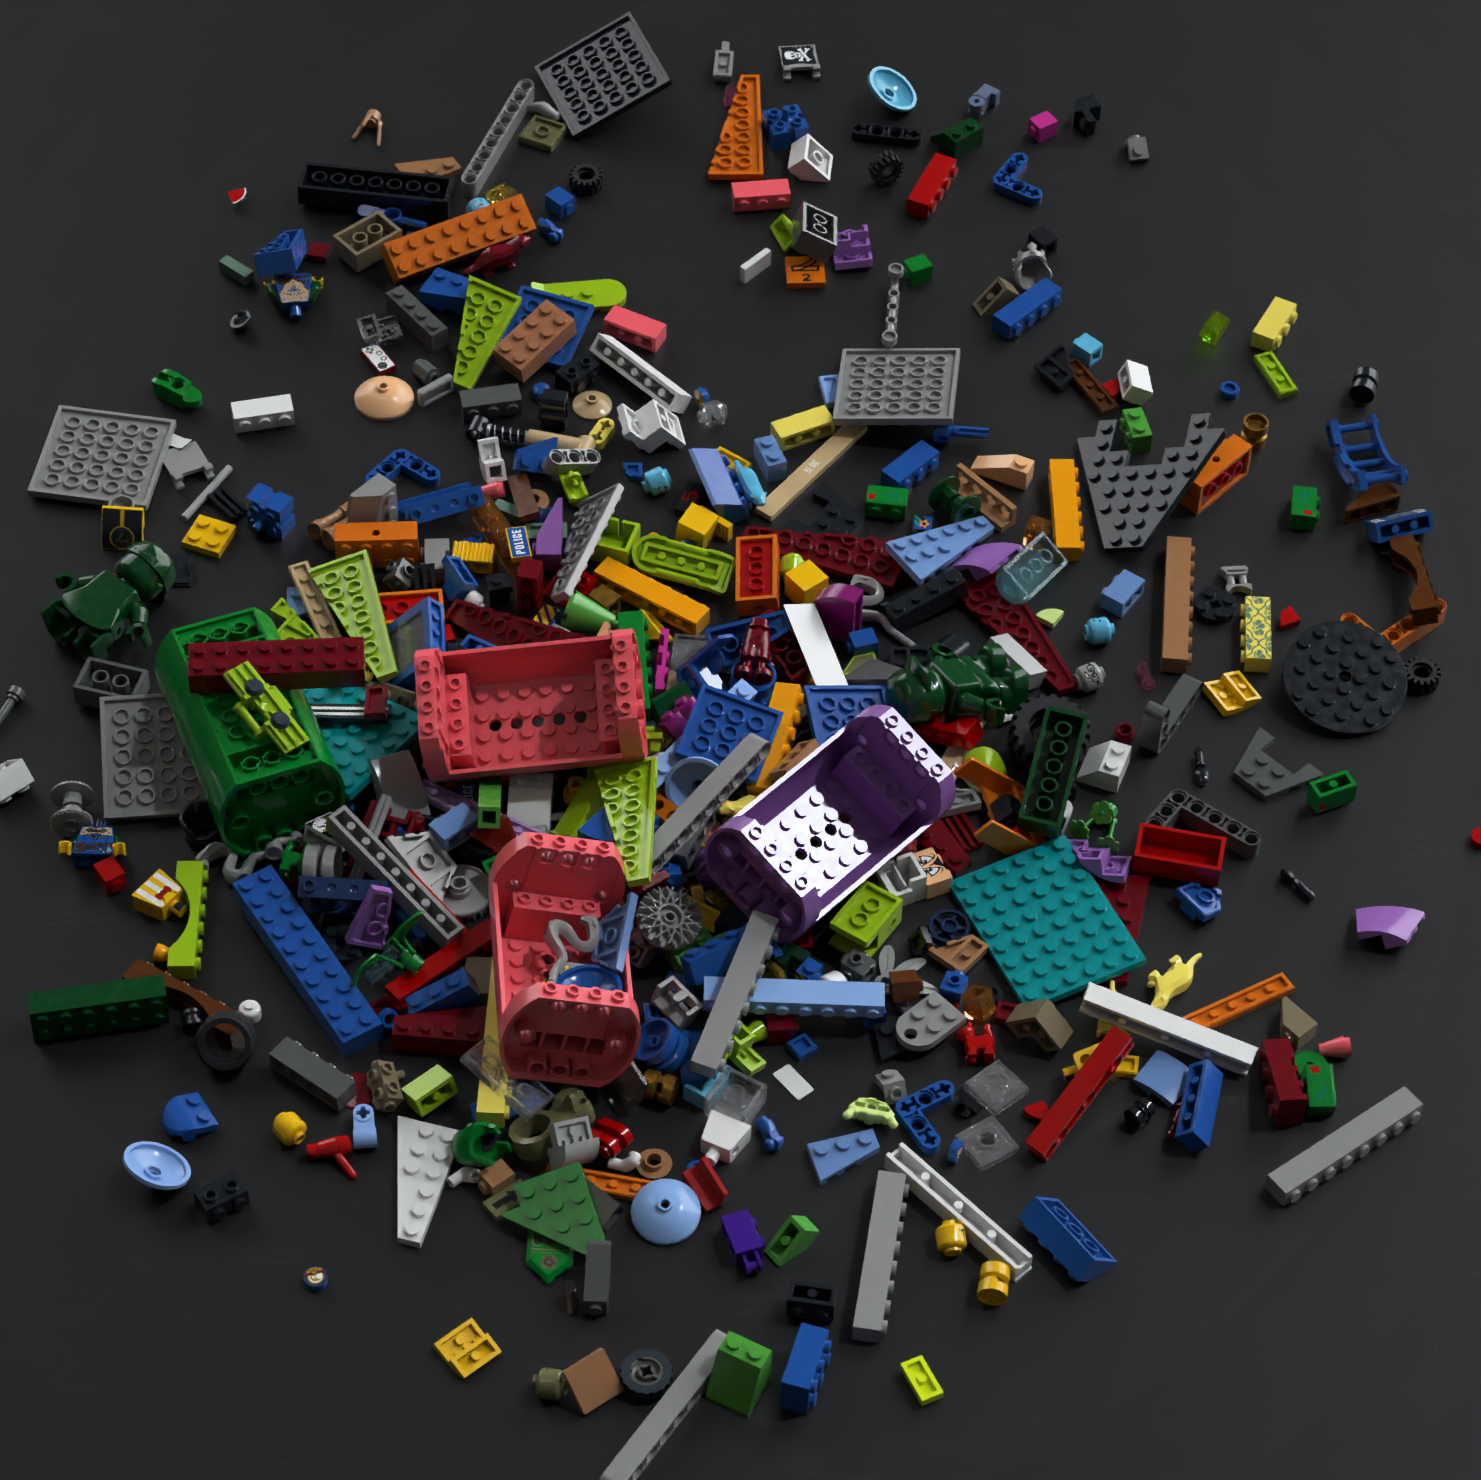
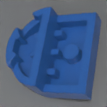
[161,1092,218,1142]

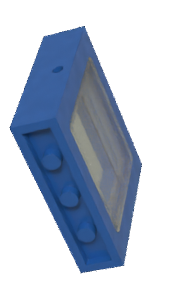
[378,596,446,692]

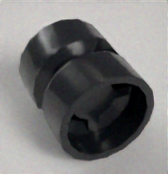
[1349,366,1379,404]

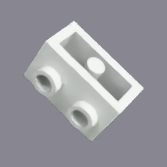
[1117,360,1153,406]

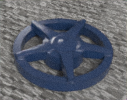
[929,909,970,945]

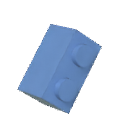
[753,434,787,483]
[1100,569,1145,618]
[428,803,480,853]

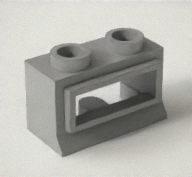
[650,975,704,1031]

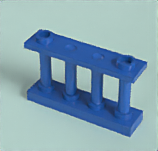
[397,482,486,524]

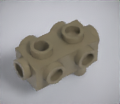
[367,1060,405,1112]

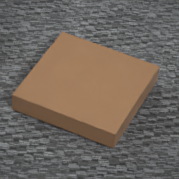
[561,1348,624,1415]

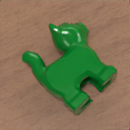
[279,840,310,882]

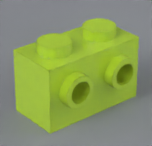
[401,1064,458,1117]

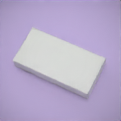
[740,248,771,284]

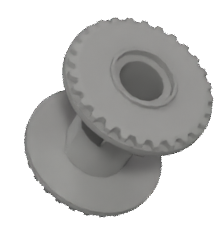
[50,780,94,838]

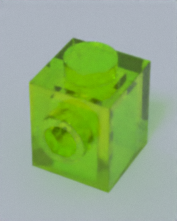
[1199,310,1231,345]

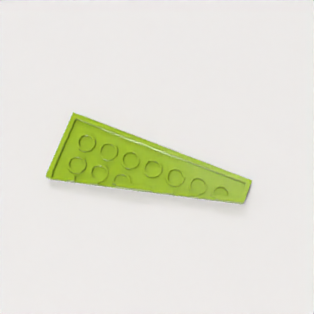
[309,549,399,683]
[594,757,658,888]

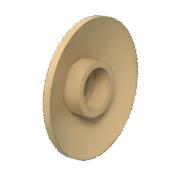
[572,391,612,420]

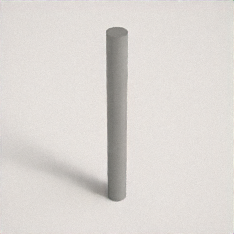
[181,465,233,522]

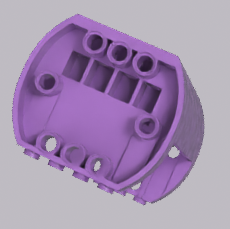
[704,705,955,943]

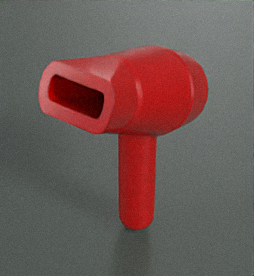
[306,1135,357,1180]

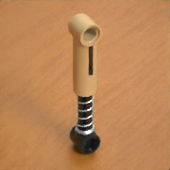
[465,415,596,450]

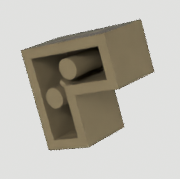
[1005,999,1073,1052]

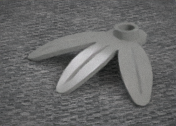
[874,945,939,996]

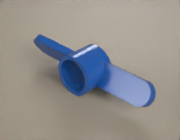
[358,204,427,229]

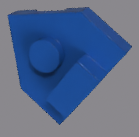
[1174,882,1222,922]

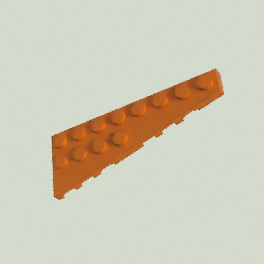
[708,75,764,180]

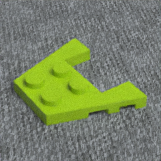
[270,597,319,640]

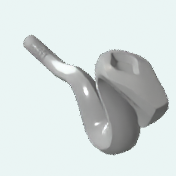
[850,574,916,646]
[195,842,303,885]
[543,916,599,984]

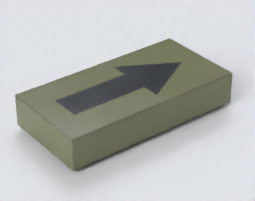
[482,1179,523,1222]

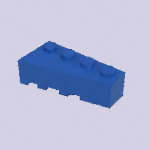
[254,228,308,277]
[419,267,469,315]

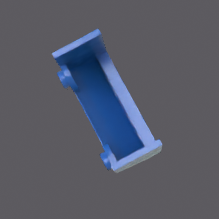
[676,634,770,707]

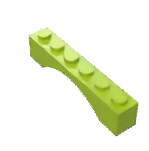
[167,861,209,979]

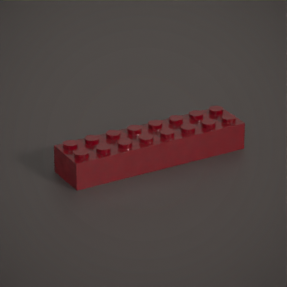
[188,637,366,693]

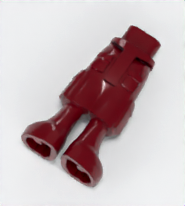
[733,617,773,686]

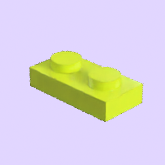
[900,1355,944,1406]

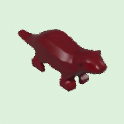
[462,234,531,278]

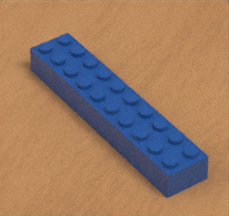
[232,865,383,1058]

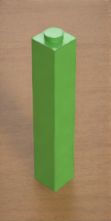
[478,776,502,829]

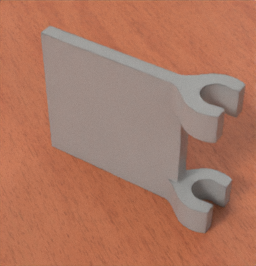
[163,441,215,490]

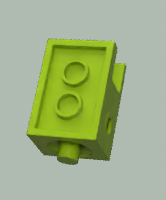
[828,880,903,957]

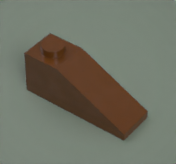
[1342,481,1401,525]

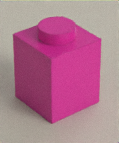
[1028,111,1058,143]

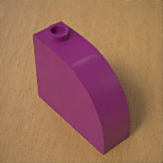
[813,583,864,643]

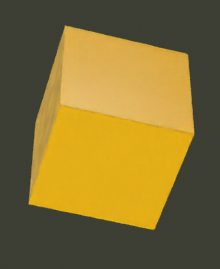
[674,502,719,549]
[784,560,829,604]

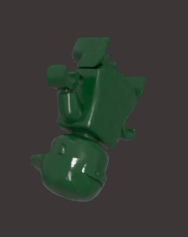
[40,541,176,662]
[885,642,1029,725]

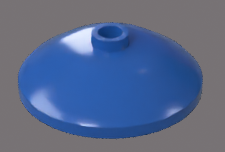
[556,964,623,991]

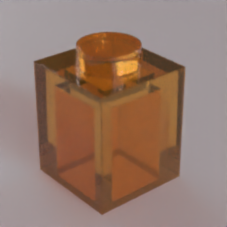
[1023,515,1051,551]
[961,984,996,1022]

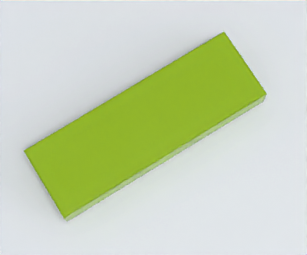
[1253,351,1298,399]

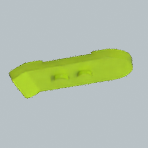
[529,279,627,312]
[632,534,736,595]

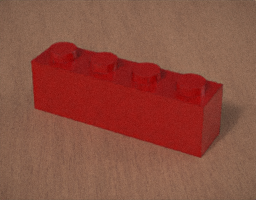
[906,153,958,219]

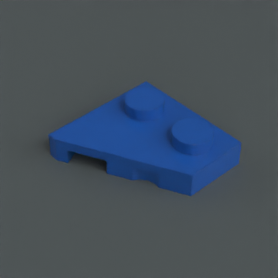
[513,437,558,476]

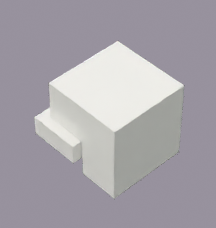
[875,852,927,906]

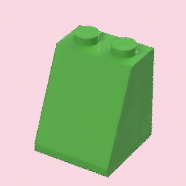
[706,1331,772,1417]

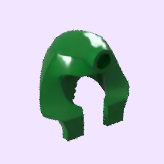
[451,1121,514,1167]

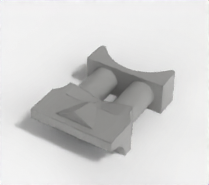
[1220,565,1252,596]

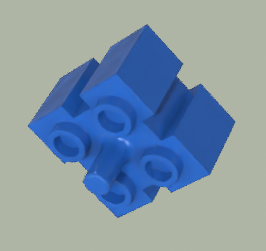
[762,104,809,152]
[245,483,296,541]

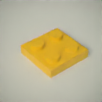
[181,514,237,559]

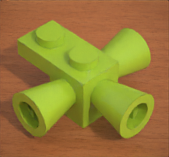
[724,1019,768,1077]

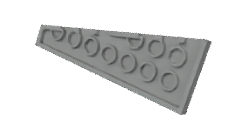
[550,483,624,603]

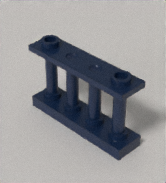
[297,875,392,919]

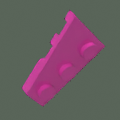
[652,628,670,698]

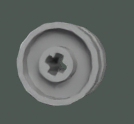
[302,844,343,878]

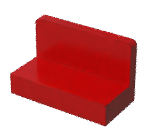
[681,1156,729,1214]

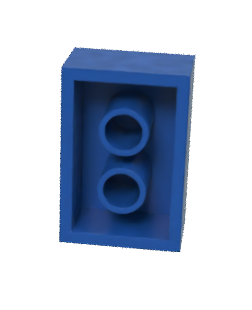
[780,1323,832,1415]

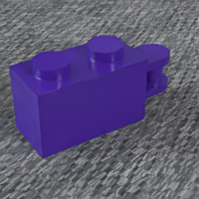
[720,1209,765,1275]

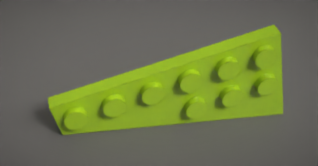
[453,275,522,390]

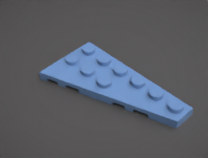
[884,515,995,586]

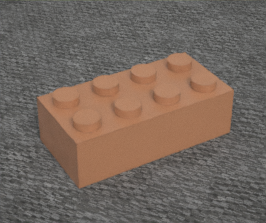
[492,299,577,383]

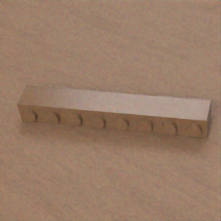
[1161,536,1195,674]

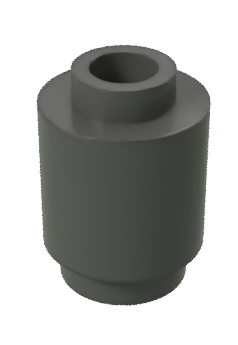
[411,359,440,385]

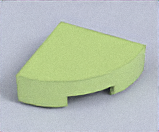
[1035,608,1064,629]

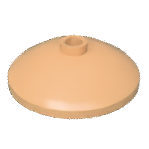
[354,376,414,421]

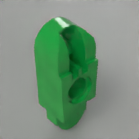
[151,369,203,410]

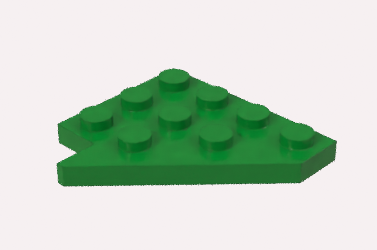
[502,1161,606,1256]

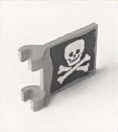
[778,45,821,81]

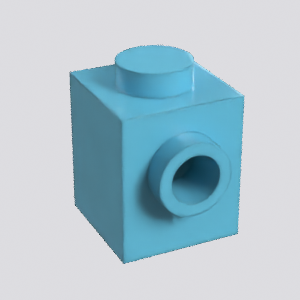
[1071,333,1103,368]

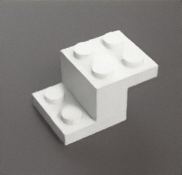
[617,399,686,454]

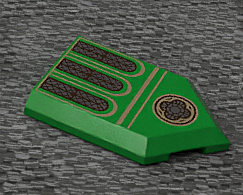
[526,1230,574,1285]

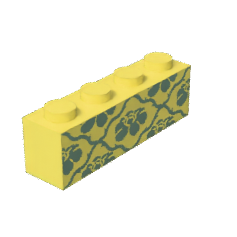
[1240,596,1272,673]

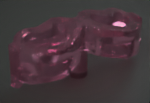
[723,82,736,107]
[1137,661,1156,690]

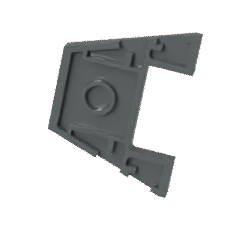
[1233,727,1323,801]

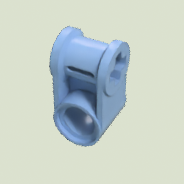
[353,1104,377,1149]

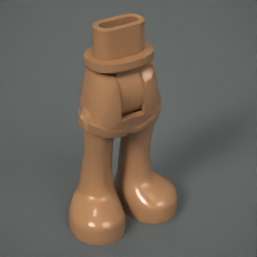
[307,501,348,551]

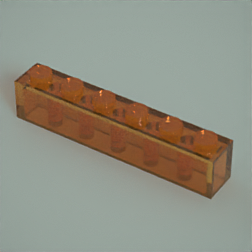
[471,494,545,591]

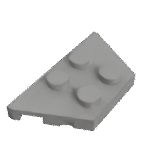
[384,831,457,901]

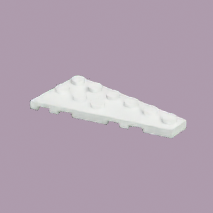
[398,1116,460,1248]

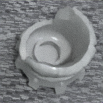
[1011,242,1052,291]

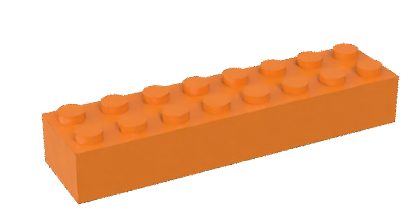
[379,194,536,285]

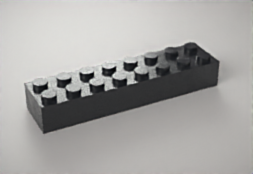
[297,162,455,219]

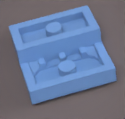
[1132,1050,1189,1108]

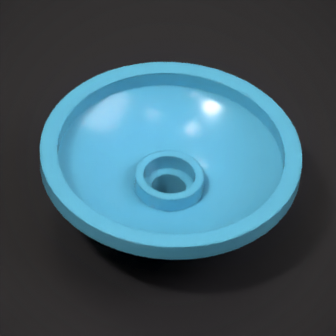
[868,66,917,112]

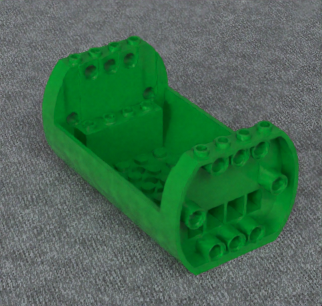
[155,607,346,857]

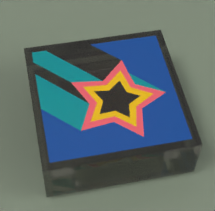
[912,515,934,534]

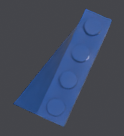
[679,922,783,986]

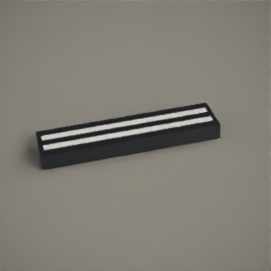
[309,703,392,724]

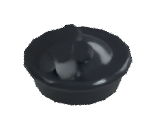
[230,311,252,331]

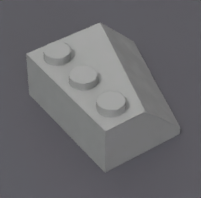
[346,473,398,523]

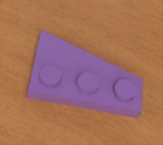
[344,884,393,950]

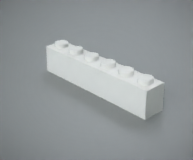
[589,333,692,414]

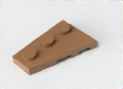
[394,157,462,177]

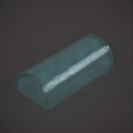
[996,531,1069,604]

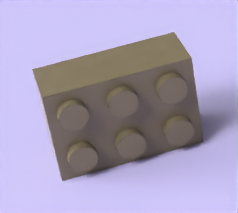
[333,210,403,273]

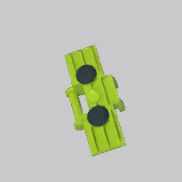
[223,661,310,755]

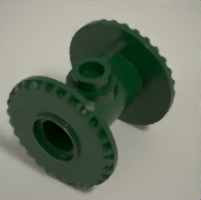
[928,475,982,524]

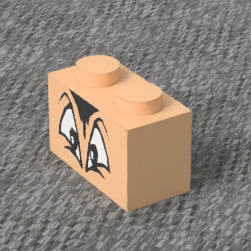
[913,847,953,900]

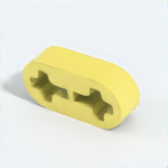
[588,418,615,450]

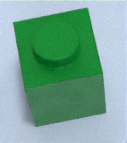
[903,254,933,286]

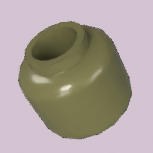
[532,1367,568,1400]

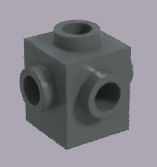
[382,558,415,592]
[840,947,876,982]

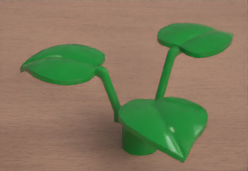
[352,910,425,988]

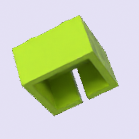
[589,517,641,567]

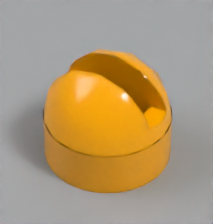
[152,943,169,962]

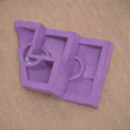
[833,224,873,271]
[950,542,1023,581]
[1068,839,1133,884]
[1356,906,1425,949]

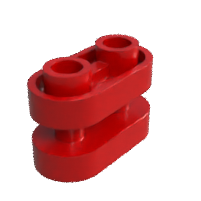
[591,1117,633,1159]

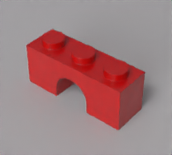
[914,711,984,751]

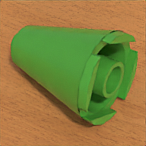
[560,590,618,634]

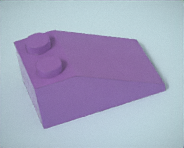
[532,498,563,571]

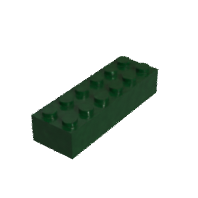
[1016,705,1089,839]
[27,974,170,1041]

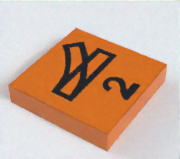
[785,256,826,289]

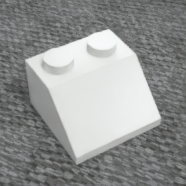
[788,134,833,183]
[1076,740,1132,793]
[0,758,35,804]

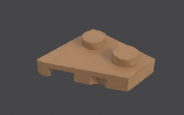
[928,934,989,974]

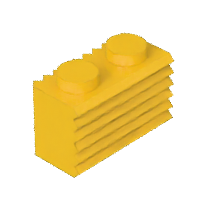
[451,541,495,574]

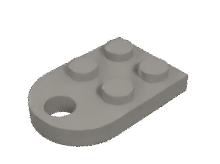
[896,991,967,1051]

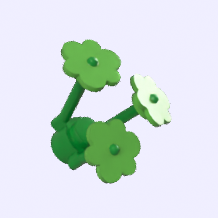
[1068,801,1120,855]

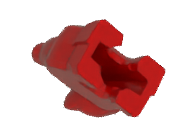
[956,1021,995,1065]

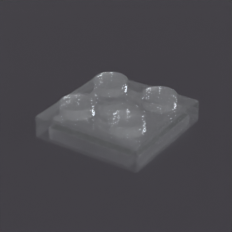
[964,1059,1029,1116]

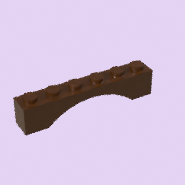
[1389,534,1441,627]
[122,958,245,1049]

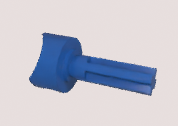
[933,425,989,444]

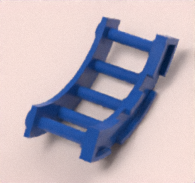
[1324,413,1408,492]

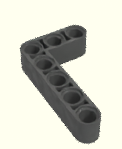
[1139,674,1204,754]
[1145,789,1261,859]

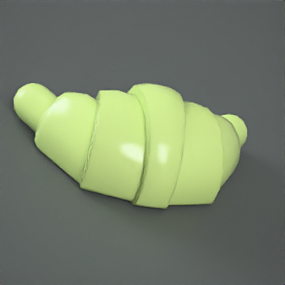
[843,1097,898,1129]

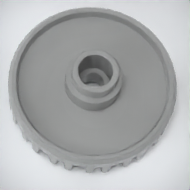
[442,864,489,922]
[636,886,703,950]

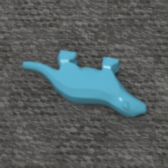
[734,460,767,510]

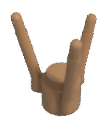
[352,109,383,147]

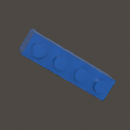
[992,277,1062,340]
[1175,1059,1224,1152]

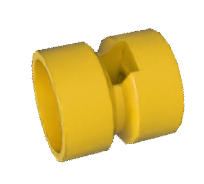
[977,1261,1011,1306]

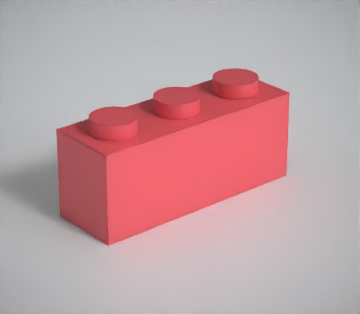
[731,179,791,212]
[604,305,667,353]

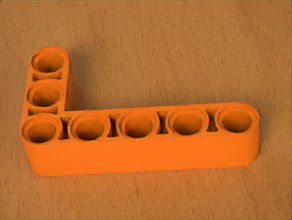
[1340,598,1447,653]

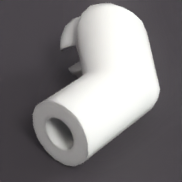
[607,1151,641,1172]
[447,1167,480,1188]

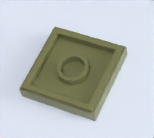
[518,115,568,153]

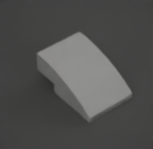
[369,750,431,825]

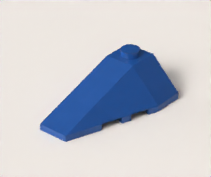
[705,609,792,668]

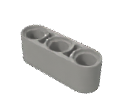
[541,449,601,476]

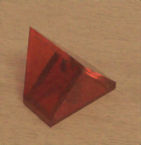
[468,815,517,853]

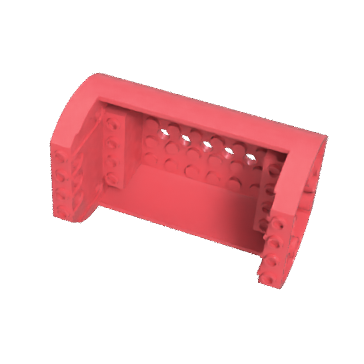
[414,628,648,783]
[488,831,641,1088]

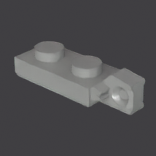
[713,41,734,82]

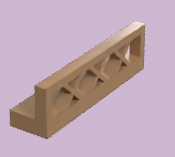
[955,463,1017,533]

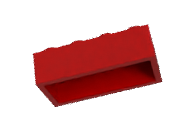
[1132,822,1227,887]

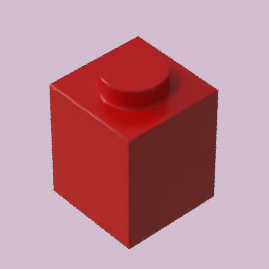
[93,856,127,896]

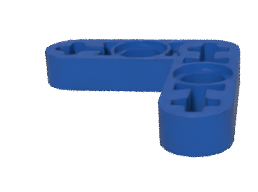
[992,152,1043,206]
[365,449,441,487]
[895,1080,954,1155]

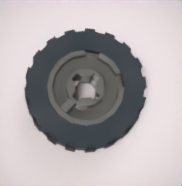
[620,1348,673,1404]

